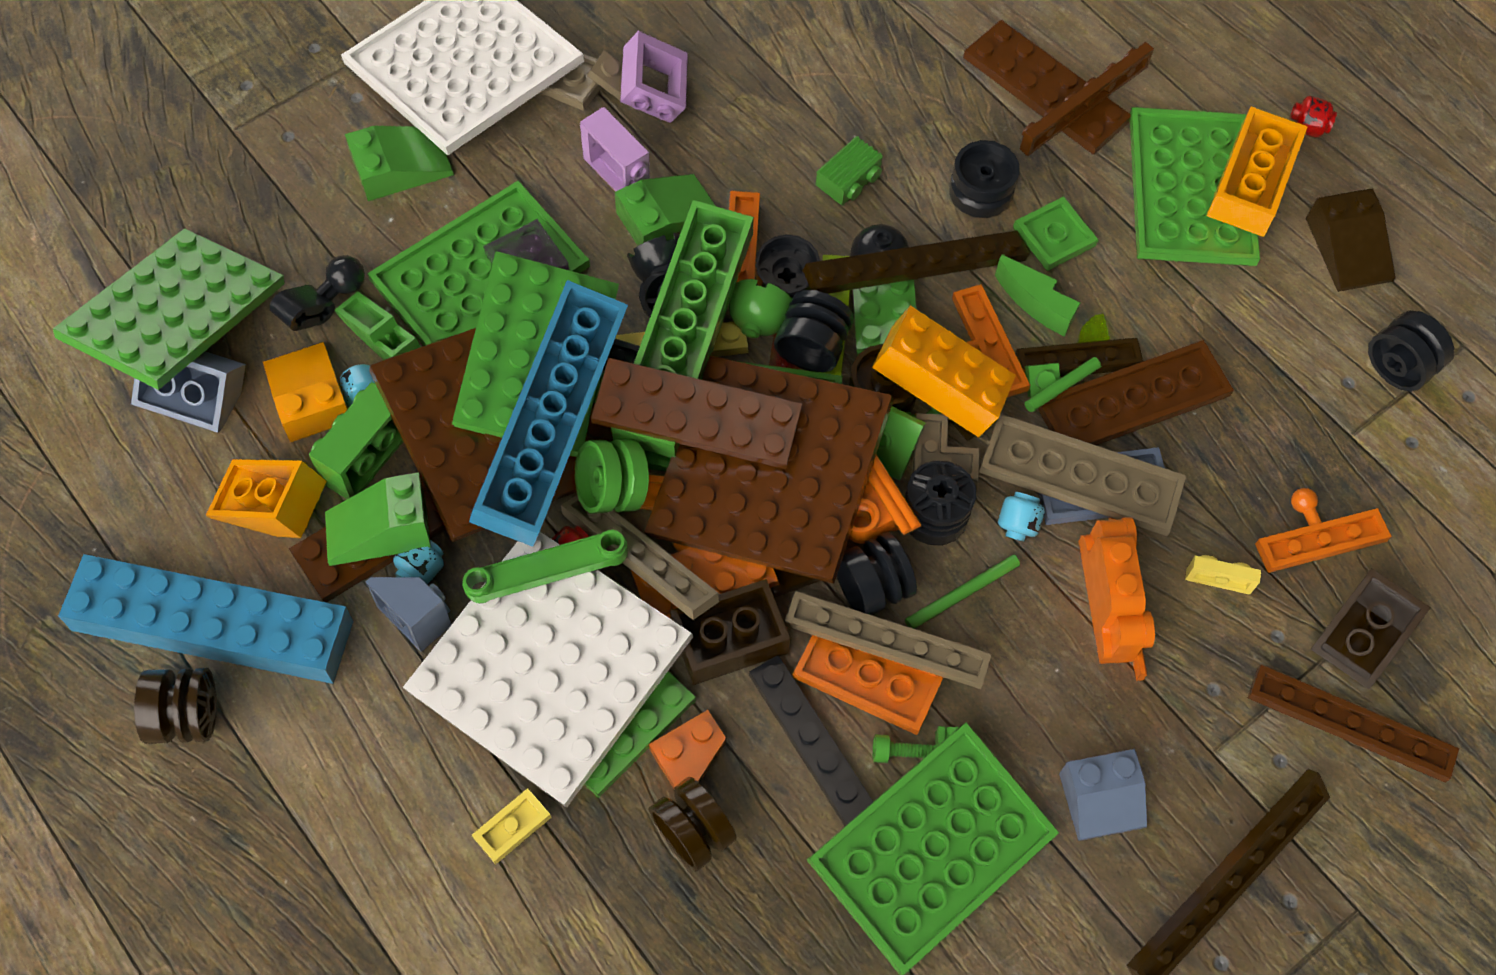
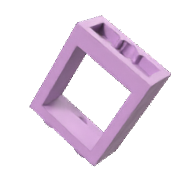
[620,31,688,123]
[580,107,650,191]

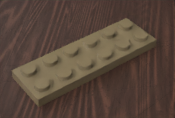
[979,414,1186,536]

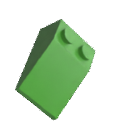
[345,126,453,201]
[615,174,715,246]
[325,472,431,566]

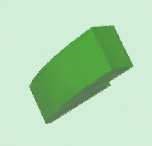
[995,255,1080,336]
[334,292,421,360]

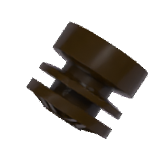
[134,668,217,744]

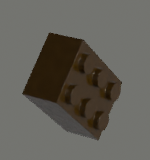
[670,579,790,685]

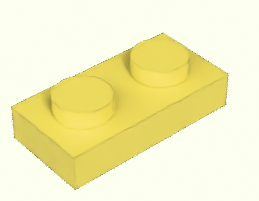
[1185,555,1261,595]
[472,788,551,865]

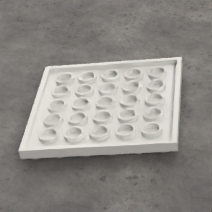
[341,0,584,155]
[403,532,693,807]

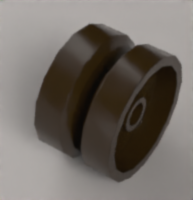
[849,344,916,412]
[649,776,737,872]

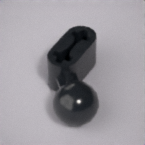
[269,255,365,331]

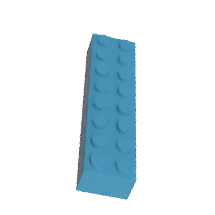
[469,280,628,547]
[58,554,354,684]

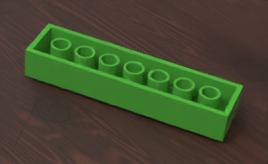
[611,200,753,458]

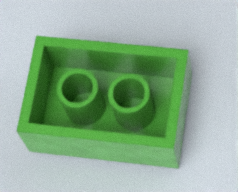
[309,382,404,499]

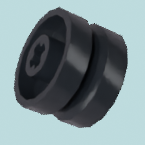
[949,140,1020,218]
[1368,310,1455,392]

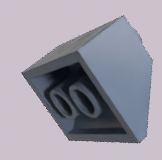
[131,351,246,433]

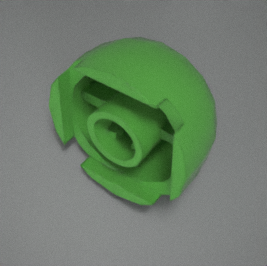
[729,279,791,338]

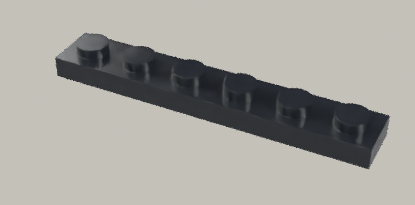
[749,655,873,826]

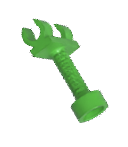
[872,726,959,763]

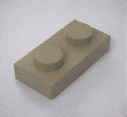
[587,50,651,110]

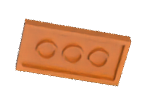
[631,547,779,618]
[793,635,944,735]

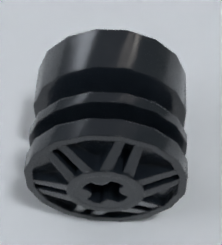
[755,234,820,299]
[774,290,854,373]
[904,461,976,546]
[837,532,917,615]

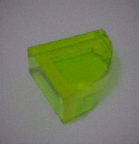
[1077,314,1110,343]

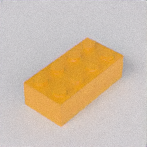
[1206,106,1308,237]
[872,305,1016,438]

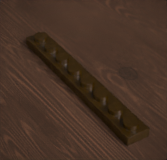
[803,230,1030,294]
[1126,769,1330,975]

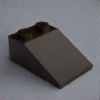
[1306,188,1396,292]
[1311,568,1431,690]

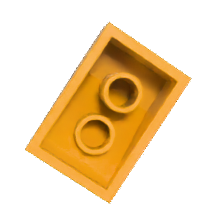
[263,342,348,442]
[206,459,327,538]

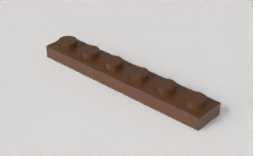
[1020,42,1154,157]
[1247,665,1459,783]

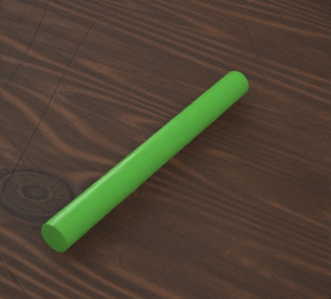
[905,554,1020,629]

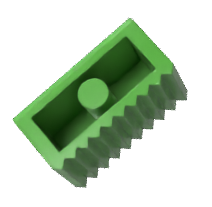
[816,136,883,206]

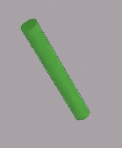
[1025,357,1101,412]

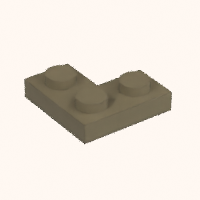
[913,413,979,482]

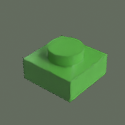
[1025,363,1060,398]

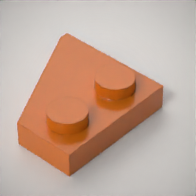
[648,710,726,788]

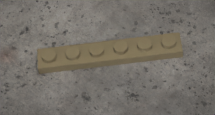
[561,495,719,620]
[785,591,992,689]

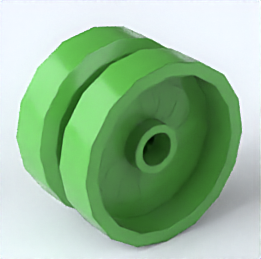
[575,439,649,514]

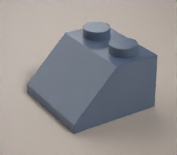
[366,577,451,652]
[1059,749,1147,841]

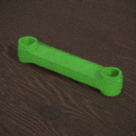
[463,530,628,604]

